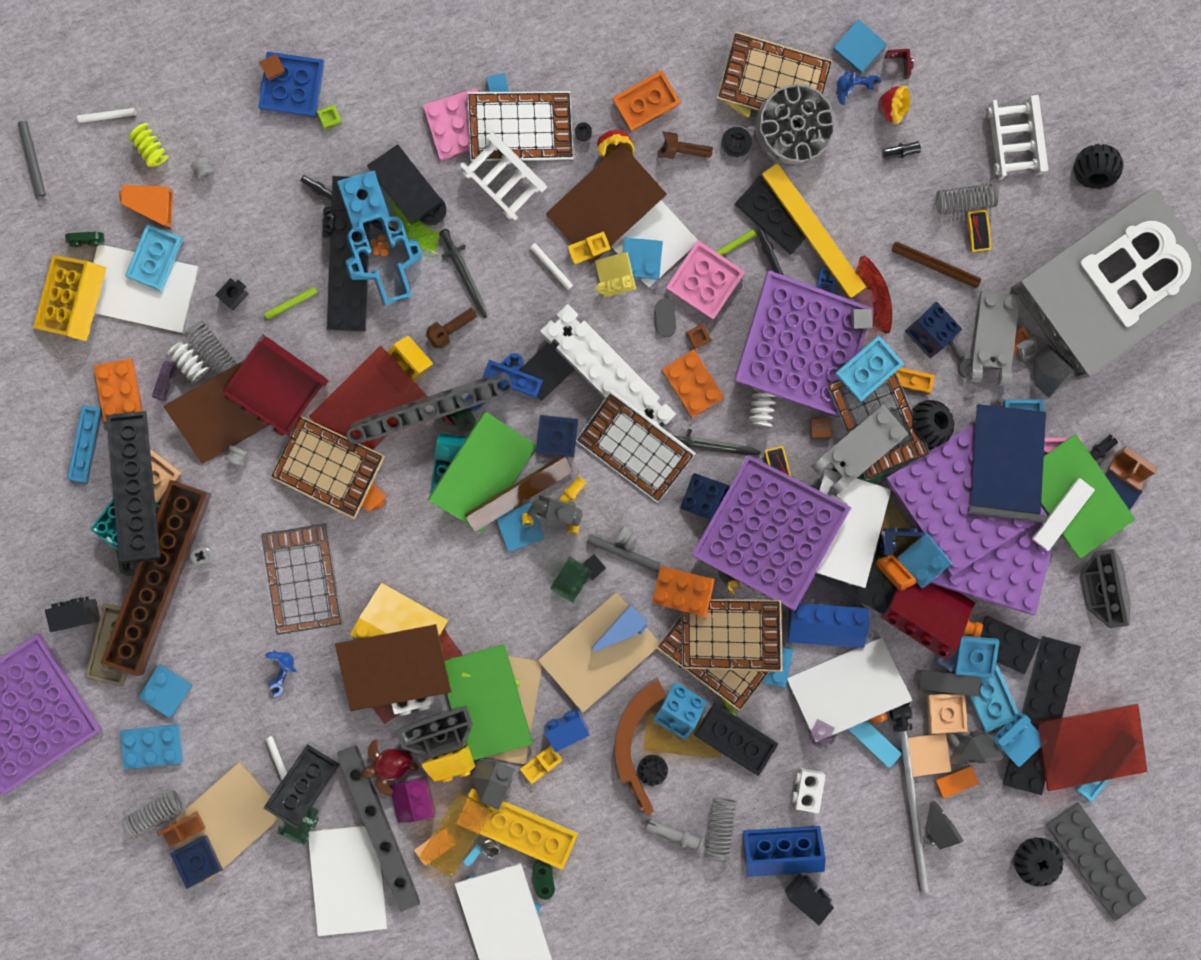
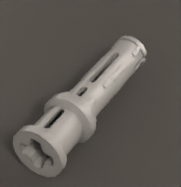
[645,819,705,854]

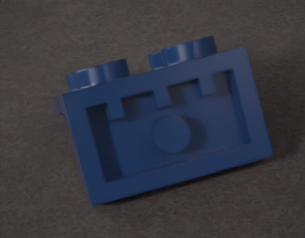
[905,302,962,359]
[680,473,730,520]
[877,528,924,555]

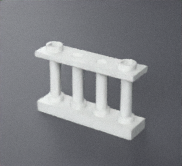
[986,95,1048,180]
[460,132,548,220]

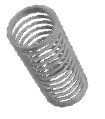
[936,183,999,215]
[184,320,237,376]
[122,790,185,840]
[705,797,737,861]

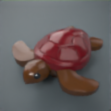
[361,739,418,795]

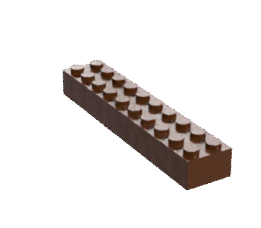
[100,480,211,676]

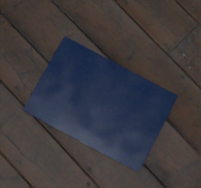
[970,404,1046,514]

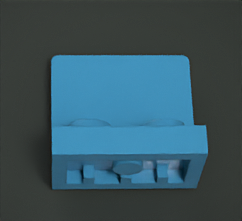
[652,682,707,740]
[992,712,1046,767]

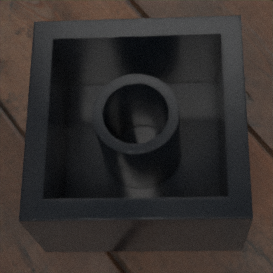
[45,596,100,632]
[784,873,834,926]

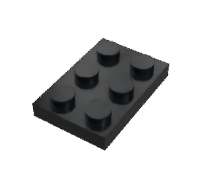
[980,615,1040,675]

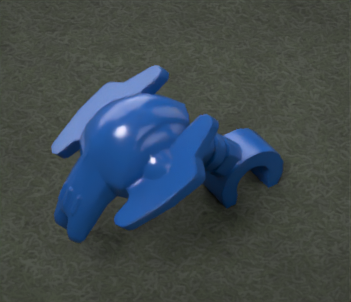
[836,70,882,105]
[265,650,297,697]

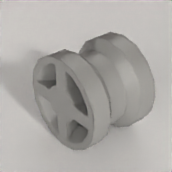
[191,158,215,181]
[224,445,248,466]
[615,526,638,549]

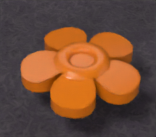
[370,235,390,257]

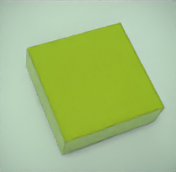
[317,104,342,130]

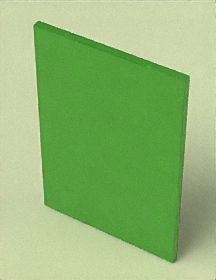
[427,411,537,532]
[1041,434,1136,559]
[445,644,533,761]

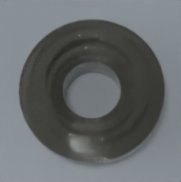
[481,839,500,858]

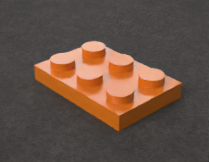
[612,70,681,132]
[662,349,725,418]
[94,358,143,422]
[652,566,715,617]

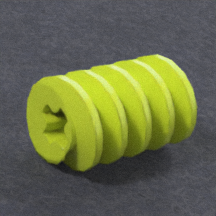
[129,123,169,168]

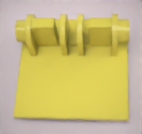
[595,252,636,298]

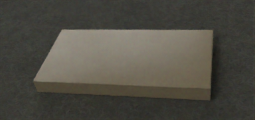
[84,603,127,687]

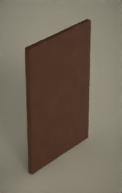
[546,143,668,265]
[164,360,270,464]
[335,624,452,711]

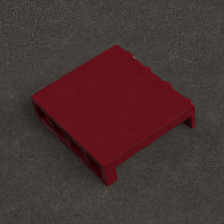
[222,334,329,437]
[880,582,975,661]

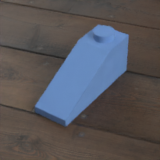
[591,605,648,652]

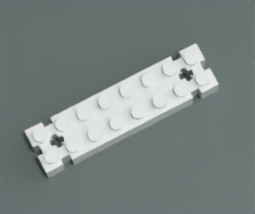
[540,304,676,426]

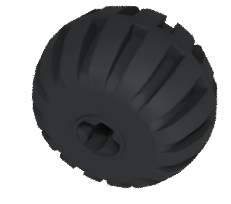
[1074,144,1124,189]
[908,400,955,447]
[1014,837,1064,887]

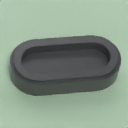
[655,298,676,337]

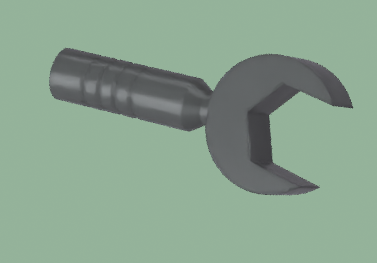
[949,338,972,378]

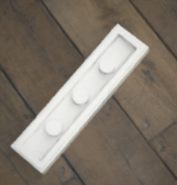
[1032,478,1095,551]

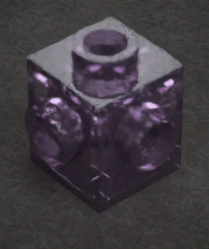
[807,719,837,749]

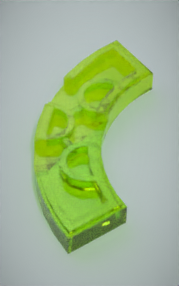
[391,198,440,252]

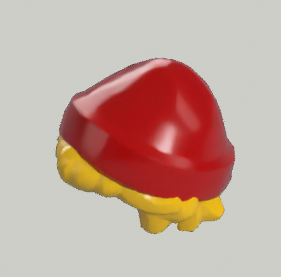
[878,85,911,124]
[597,130,634,158]

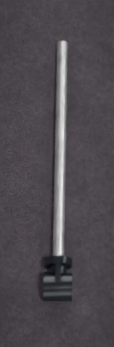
[889,702,929,893]

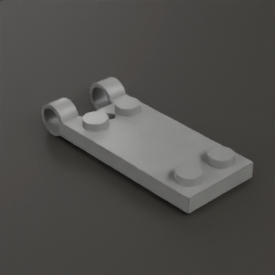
[970,290,1020,387]
[811,404,908,495]

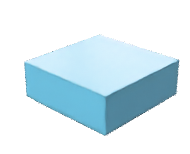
[463,844,482,867]

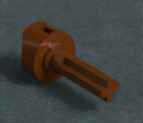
[657,131,713,159]
[426,307,478,348]

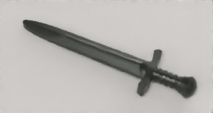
[439,229,487,318]
[671,428,761,455]

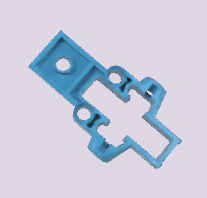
[337,171,422,306]

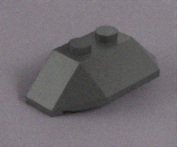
[1081,549,1131,628]
[396,705,473,759]

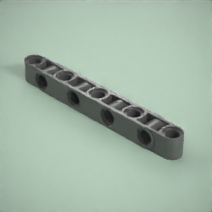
[347,373,512,444]
[337,745,420,912]

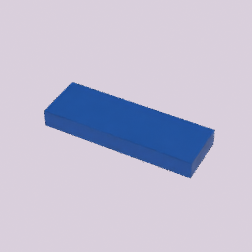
[482,360,543,398]

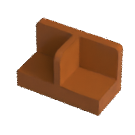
[1107,446,1157,491]
[157,811,206,847]

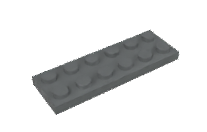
[1046,802,1147,921]

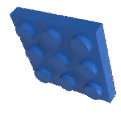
[258,52,325,118]

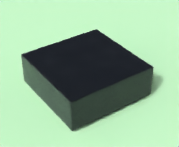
[580,554,606,580]

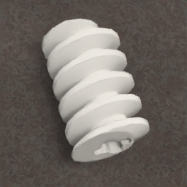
[167,342,209,384]
[748,388,776,427]

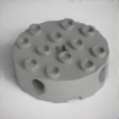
[755,84,835,165]

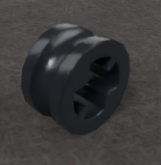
[575,122,592,142]

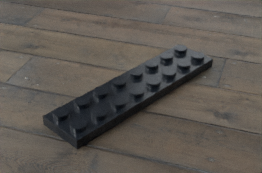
[327,176,370,331]
[106,411,161,564]
[1003,636,1081,795]

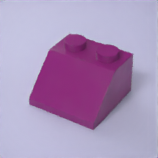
[389,775,436,823]

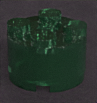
[550,557,593,603]
[277,806,319,845]

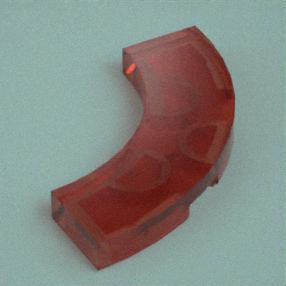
[855,255,892,334]

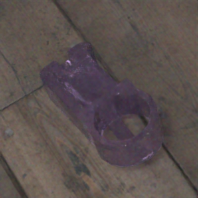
[152,361,177,401]

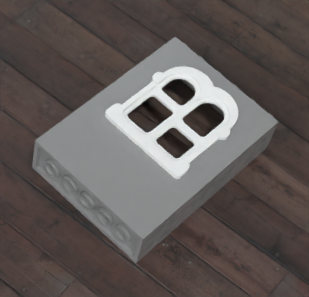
[1011,188,1201,380]

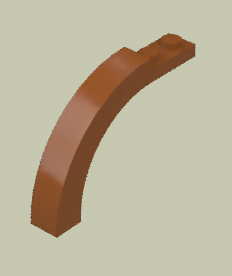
[615,677,667,815]

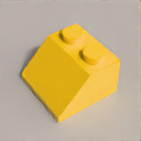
[378,336,433,393]
[422,745,475,783]

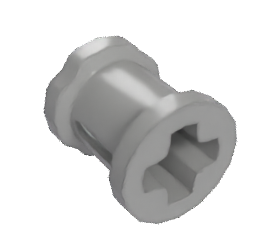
[191,547,213,565]

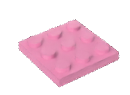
[423,88,478,161]
[666,240,745,320]

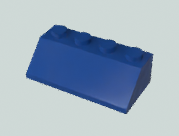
[787,603,870,648]
[743,826,826,877]

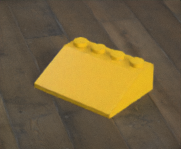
[33,255,106,341]
[350,583,449,639]

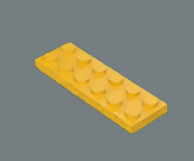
[457,787,578,870]

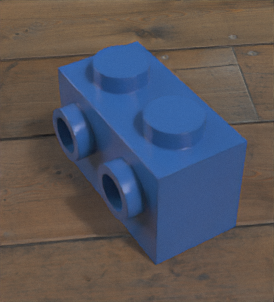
[544,709,590,752]

